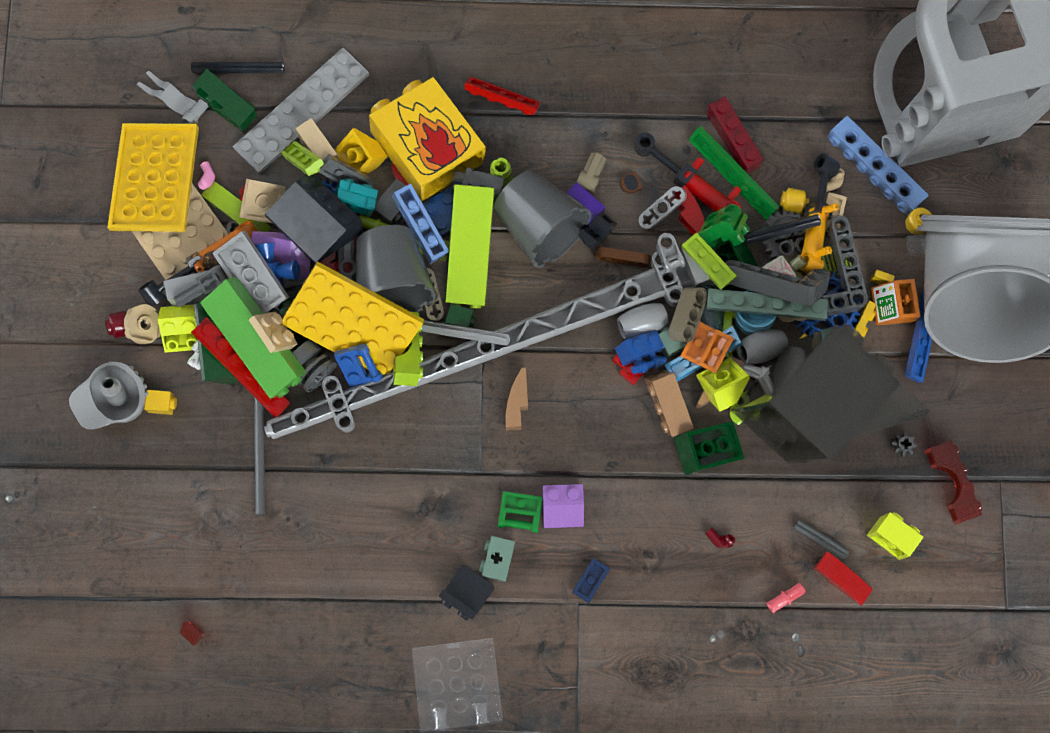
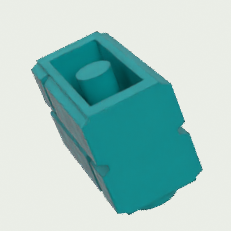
[335,179,378,216]

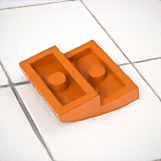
[680,322,734,374]

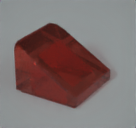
[180,621,204,645]

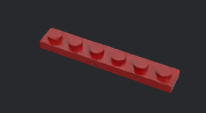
[191,317,290,418]

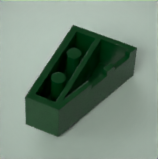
[192,69,257,133]

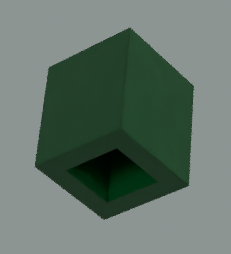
[445,304,476,328]

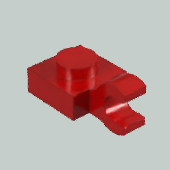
[612,354,644,386]

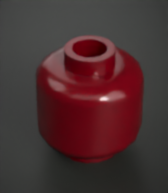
[105,311,127,339]

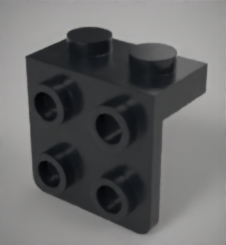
[439,565,494,621]

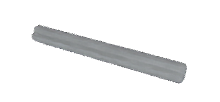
[422,320,510,346]

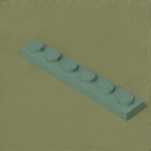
[706,289,828,321]

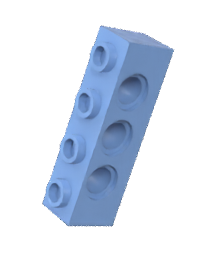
[392,184,449,264]

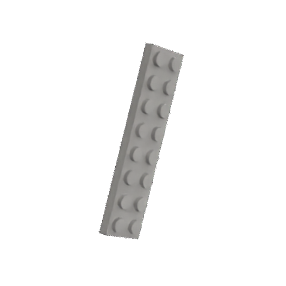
[232,48,369,175]

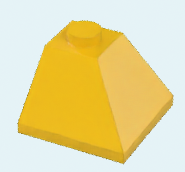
[334,128,388,175]

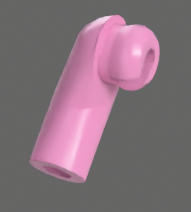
[198,161,215,190]

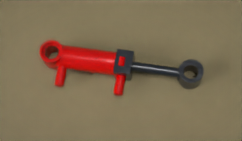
[634,132,742,212]

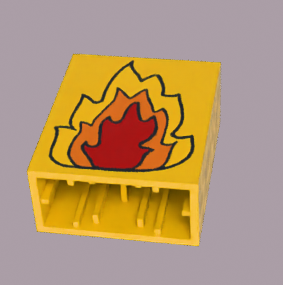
[369,77,486,202]

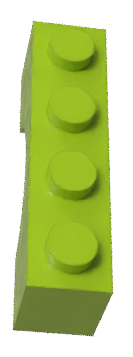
[393,312,423,386]

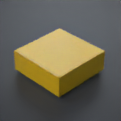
[870,270,895,285]

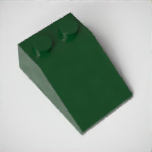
[674,421,745,476]

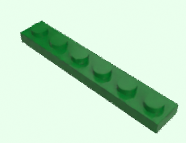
[689,126,779,221]

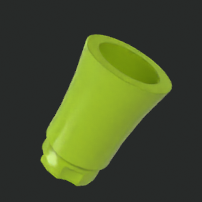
[489,158,514,190]

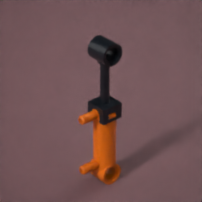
[138,220,258,306]

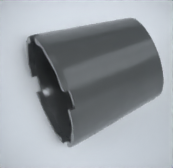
[494,170,591,268]
[356,225,436,312]

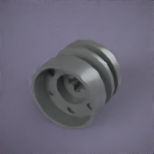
[293,340,337,392]

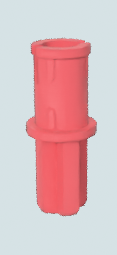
[766,583,806,613]

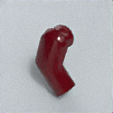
[705,527,735,548]

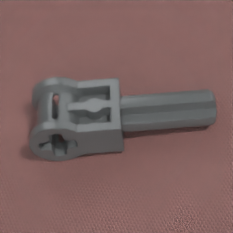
[174,265,227,307]

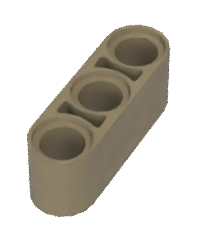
[669,287,707,342]

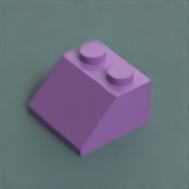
[542,484,584,528]

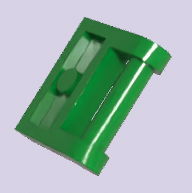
[498,491,543,533]

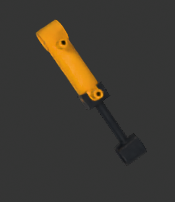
[800,153,840,274]

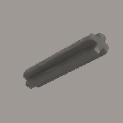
[794,520,849,559]

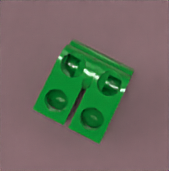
[698,204,750,248]

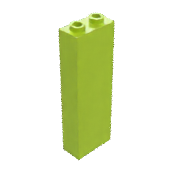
[446,184,495,308]

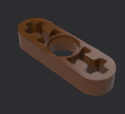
[594,247,651,267]

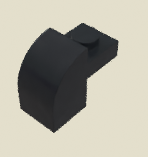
[578,212,617,250]

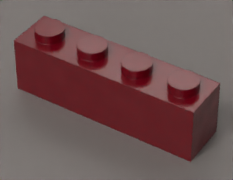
[706,96,764,174]

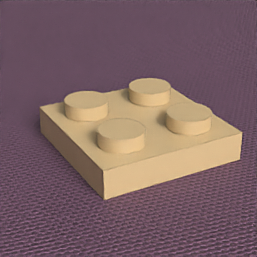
[239,179,285,223]
[249,312,297,353]

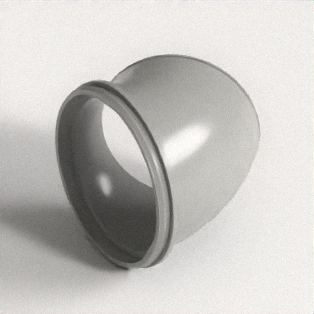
[917,215,1050,363]

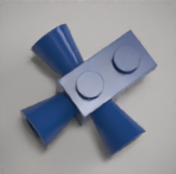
[255,242,300,288]

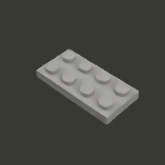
[212,231,289,313]

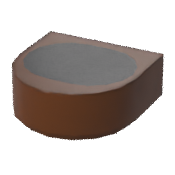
[620,171,642,194]

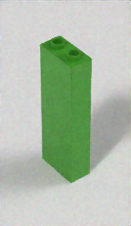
[200,277,307,399]

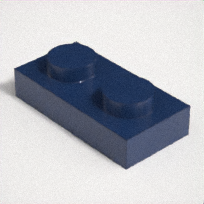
[572,558,610,603]

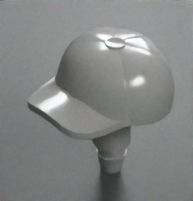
[69,362,148,429]

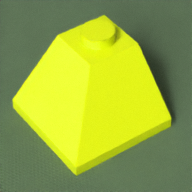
[696,357,750,412]

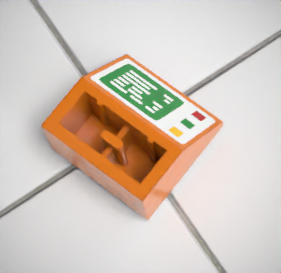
[870,279,920,326]

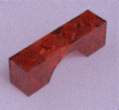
[925,440,983,525]

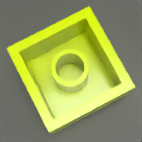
[867,512,924,560]

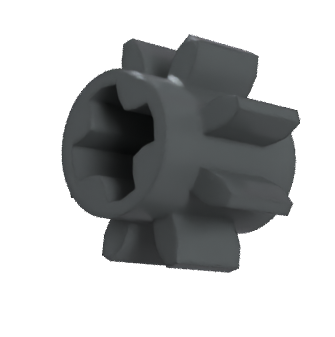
[890,432,917,458]

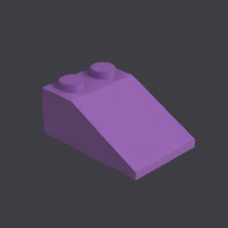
[252,231,310,279]

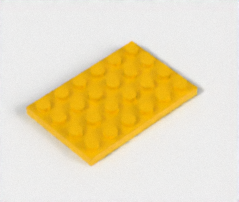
[107,123,199,232]
[282,261,424,375]

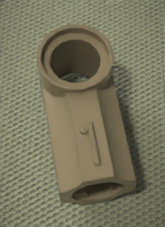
[577,152,606,193]

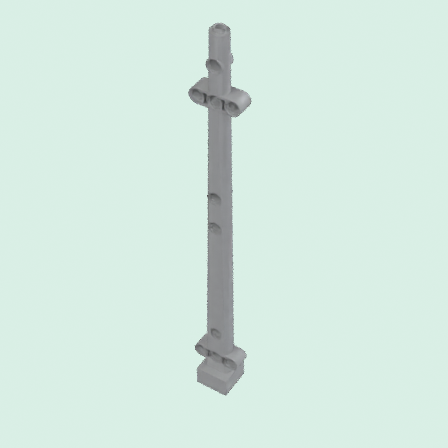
[264,248,715,440]

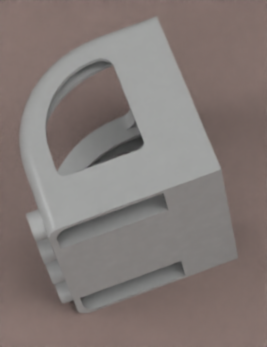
[873,0,1050,167]

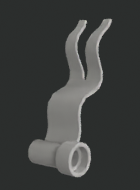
[137,71,209,124]

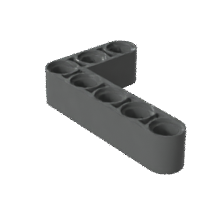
[820,215,868,317]
[725,260,830,305]

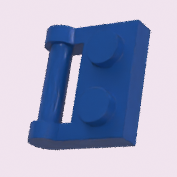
[334,344,383,387]

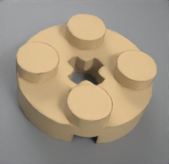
[124,304,161,344]

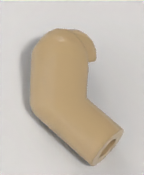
[826,168,845,192]

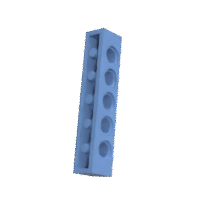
[827,116,929,215]

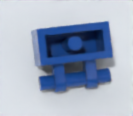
[615,330,667,374]

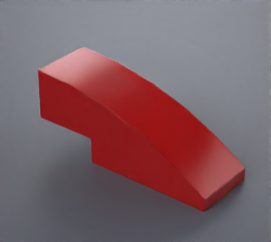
[671,185,705,236]
[813,551,873,606]

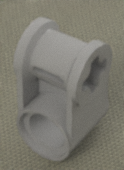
[656,233,685,273]

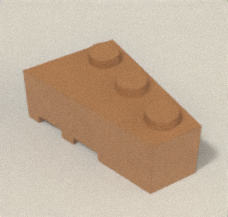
[644,370,694,437]

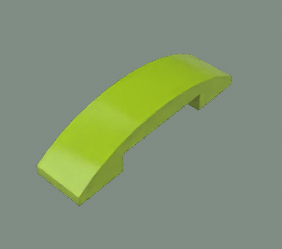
[201,182,271,232]

